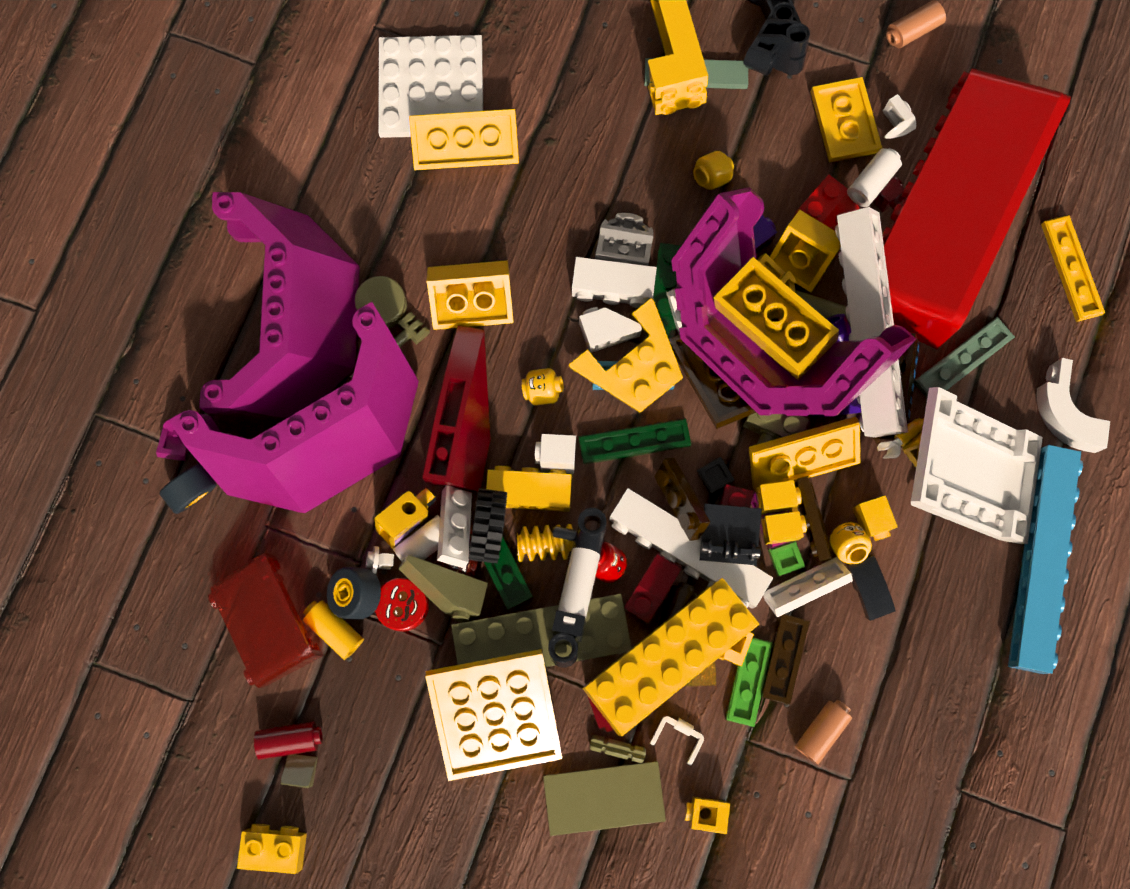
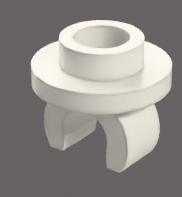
[366,546,394,574]

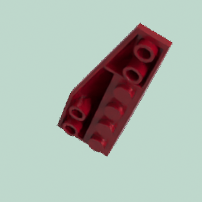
[423,325,491,492]

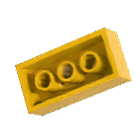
[713,257,839,381]

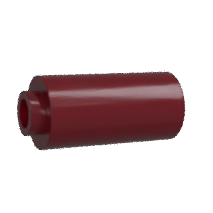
[254,721,323,760]

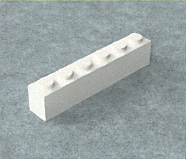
[609,489,773,609]

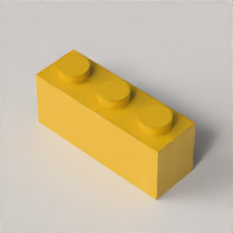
[486,466,572,512]

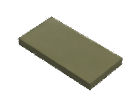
[543,761,666,836]

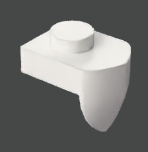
[883,94,916,138]

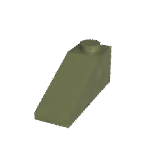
[399,555,488,623]

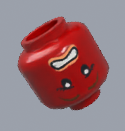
[595,541,627,583]

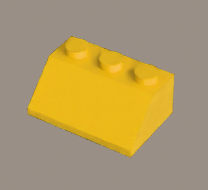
[427,260,513,330]

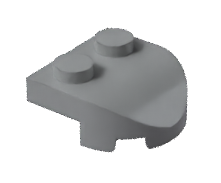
[595,213,653,266]

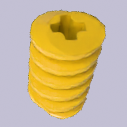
[517,524,574,562]

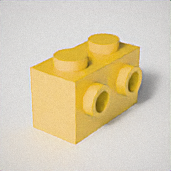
[237,824,307,874]

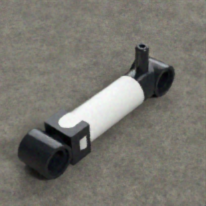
[548,508,606,668]

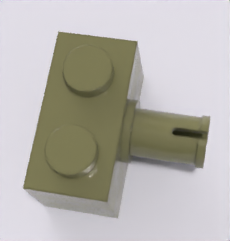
[743,412,809,445]

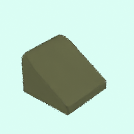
[280,754,318,788]

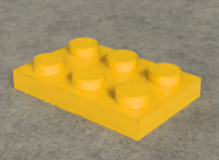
[810,77,882,162]

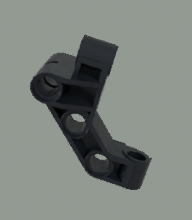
[743,0,810,76]

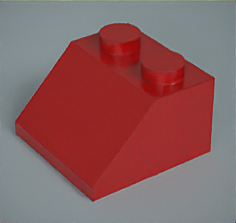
[791,174,860,231]

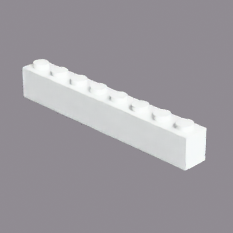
[835,207,908,438]

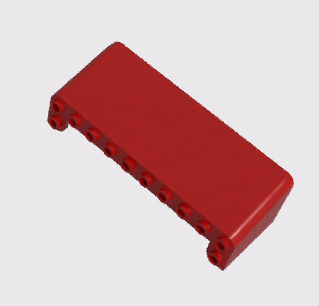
[882,68,1071,350]

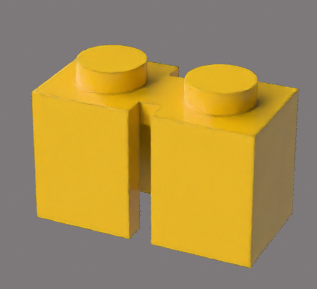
[755,480,807,545]

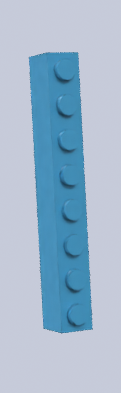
[1008,445,1083,674]

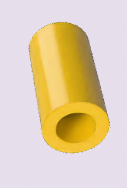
[303,600,364,660]

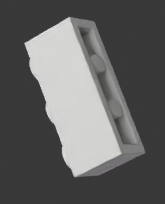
[572,257,657,308]

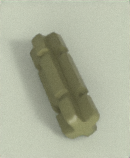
[589,735,646,763]

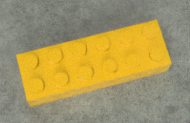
[582,578,759,736]

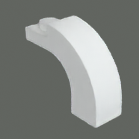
[1037,358,1110,453]

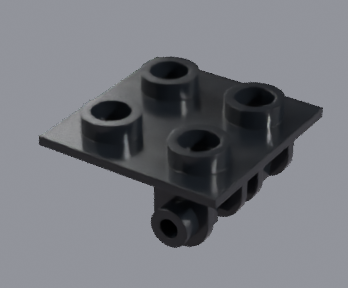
[699,503,762,566]

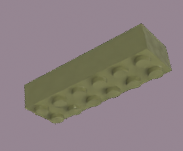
[451,594,632,667]

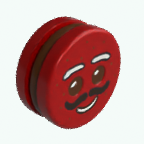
[375,578,429,631]

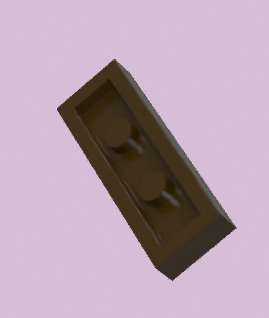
[654,458,710,541]
[795,476,833,561]
[761,614,810,705]

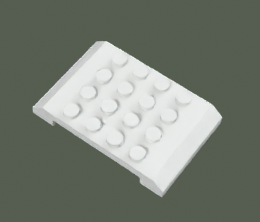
[911,387,1043,544]

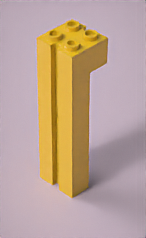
[648,0,708,115]

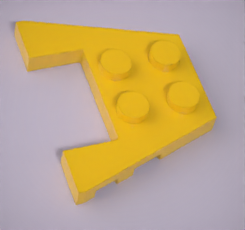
[568,298,683,413]

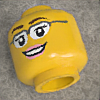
[830,522,872,564]

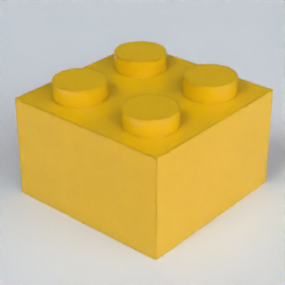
[770,210,841,292]

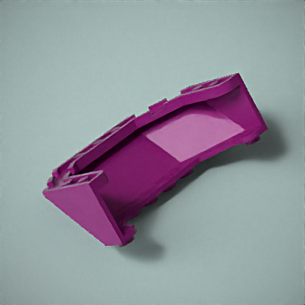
[672,187,916,416]
[199,192,360,422]
[169,302,419,513]

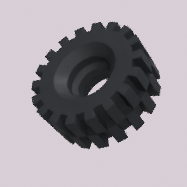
[469,488,507,563]

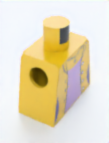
[375,488,436,549]

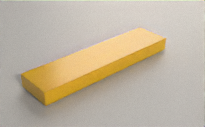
[1041,215,1105,322]

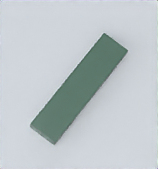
[644,58,748,89]
[914,317,1015,398]

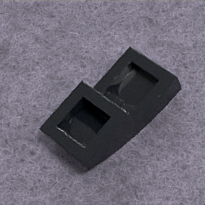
[847,555,896,621]

